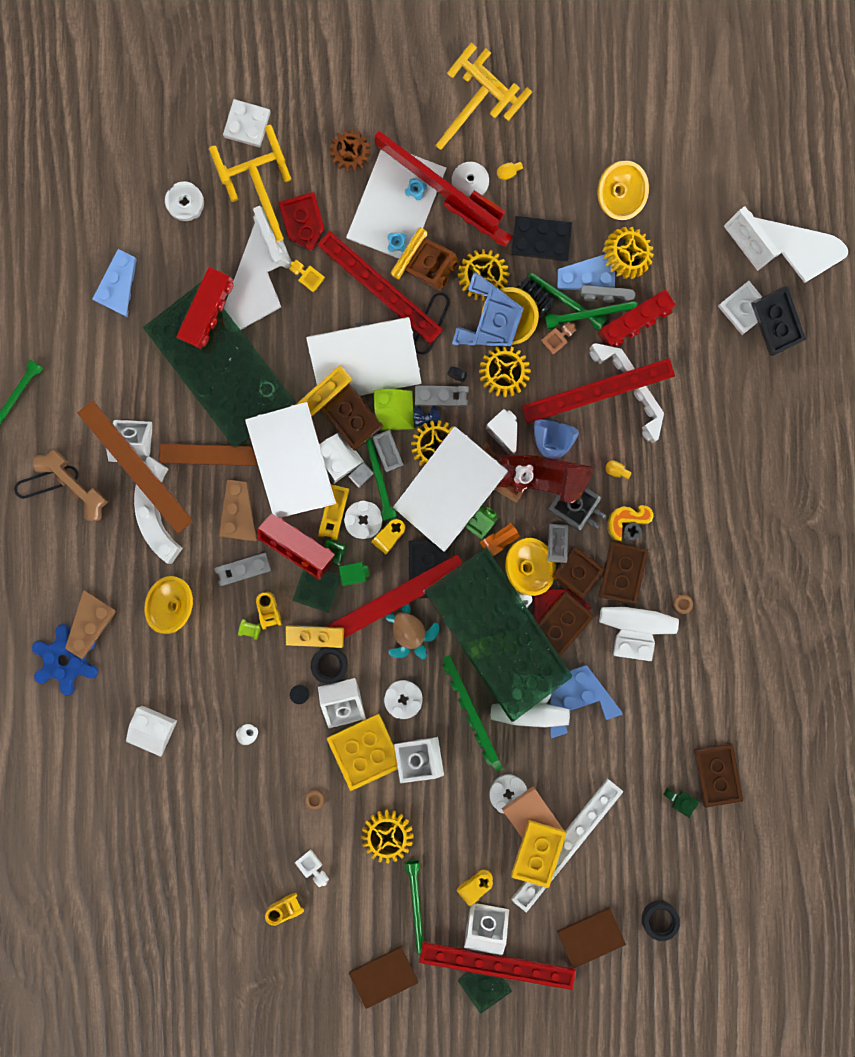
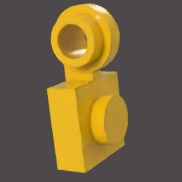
[289,260,325,293]

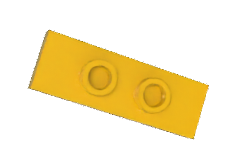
[286,625,344,648]

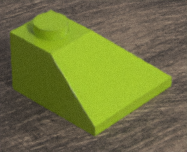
[374,389,414,431]

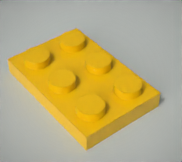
[511,820,567,888]

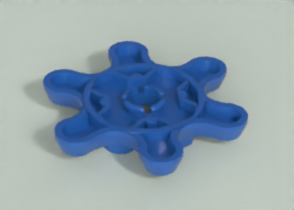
[32,624,98,696]

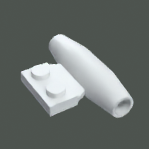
[599,607,679,661]
[491,674,570,727]

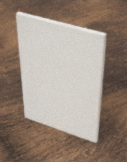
[346,150,446,258]
[306,317,422,396]
[245,402,336,517]
[393,427,508,552]

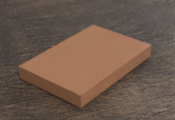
[502,786,564,839]

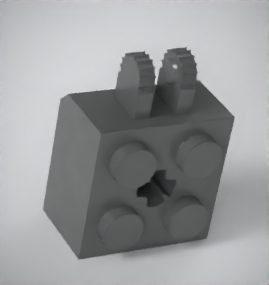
[546,477,607,531]

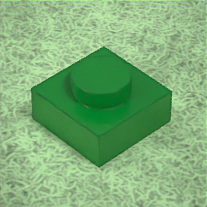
[325,539,346,565]

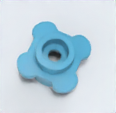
[405,178,427,200]
[388,233,406,252]

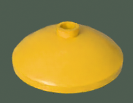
[597,161,649,220]
[481,287,539,345]
[505,538,556,596]
[144,576,193,634]

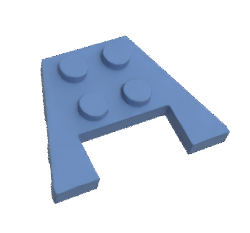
[452,272,524,346]
[550,665,623,738]

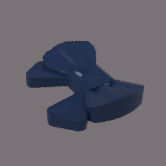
[414,406,440,427]

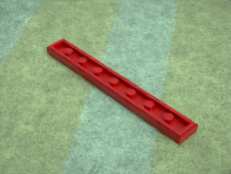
[374,131,499,234]
[317,231,443,345]
[521,358,675,424]
[325,554,467,638]
[419,942,576,990]

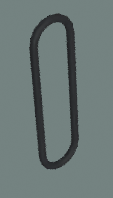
[414,293,449,355]
[14,465,78,499]

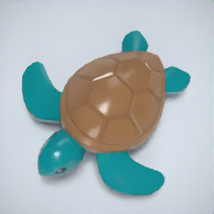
[386,604,439,659]

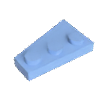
[92,249,137,318]
[557,254,615,290]

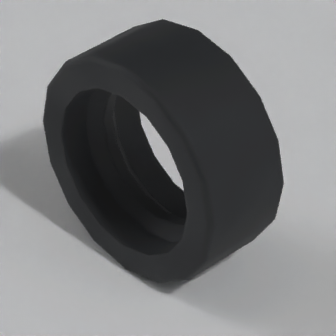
[310,647,348,684]
[641,901,680,941]

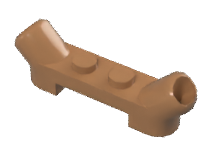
[33,449,108,521]

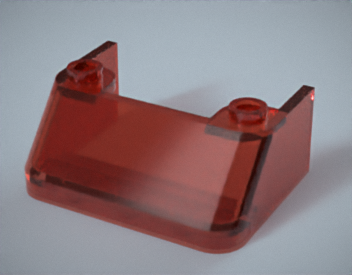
[496,455,594,503]

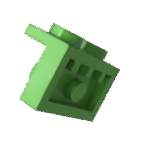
[465,504,499,539]

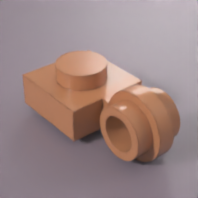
[541,321,577,355]

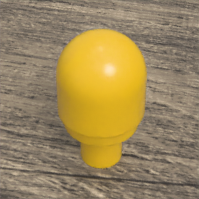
[497,162,523,180]
[605,460,632,479]

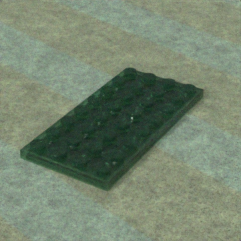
[142,281,296,448]
[423,547,573,722]

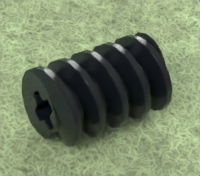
[516,276,554,319]

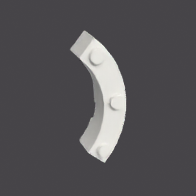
[134,456,183,564]

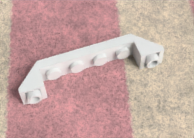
[589,343,664,443]

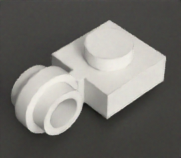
[295,849,329,887]

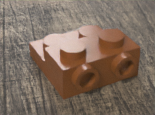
[405,238,459,291]

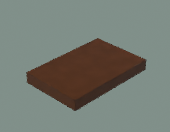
[321,383,383,451]
[598,541,649,605]
[527,591,595,660]
[694,743,743,808]
[557,907,626,968]
[349,946,418,1009]

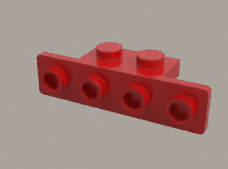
[443,190,513,246]

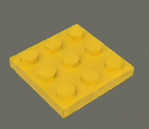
[326,713,398,791]

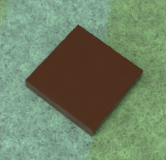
[551,546,605,600]

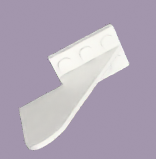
[223,206,292,332]
[724,207,848,283]

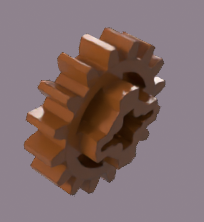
[329,129,370,172]

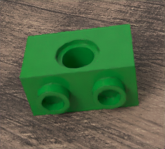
[339,562,370,586]

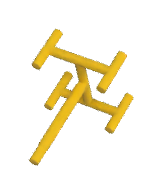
[436,42,532,150]
[209,125,291,242]

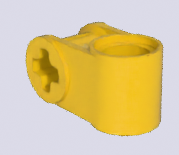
[371,519,406,555]
[256,591,282,630]
[456,869,493,906]
[265,893,304,926]

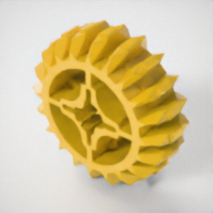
[603,227,654,279]
[458,249,509,301]
[479,346,531,398]
[411,420,454,466]
[361,809,414,863]

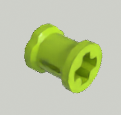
[238,619,261,640]

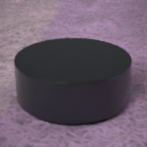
[447,366,467,382]
[290,685,309,704]

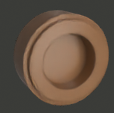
[673,595,693,614]
[305,790,325,810]

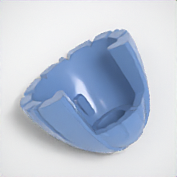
[534,419,579,459]

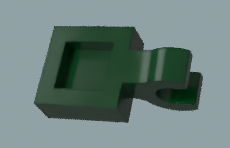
[663,788,699,818]

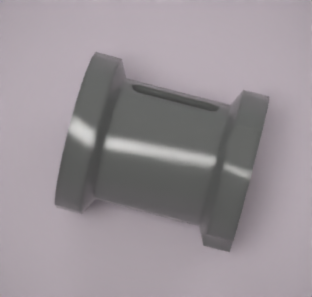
[622,523,642,540]

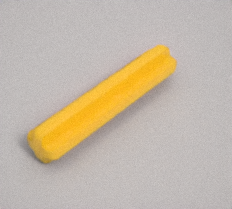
[391,227,427,279]

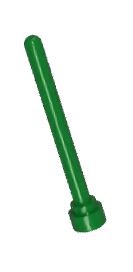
[527,273,608,331]
[545,301,638,329]
[0,360,43,425]
[366,437,397,521]
[404,860,424,955]

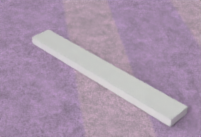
[511,778,623,913]

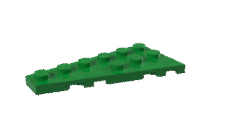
[442,655,503,772]

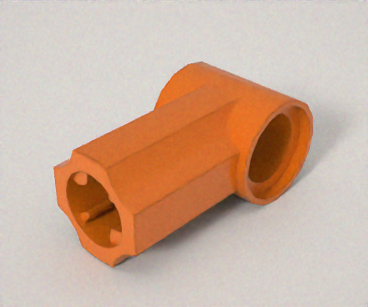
[479,523,520,558]

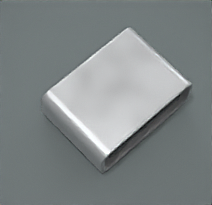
[348,462,374,488]

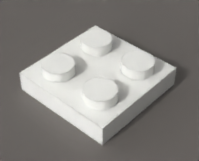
[223,99,271,148]
[718,281,762,335]

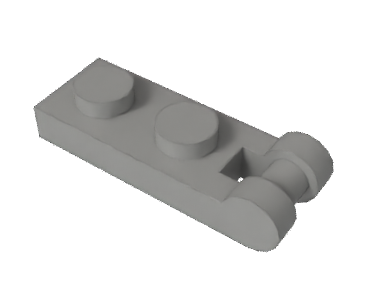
[579,285,635,303]
[415,386,469,407]
[214,552,272,586]

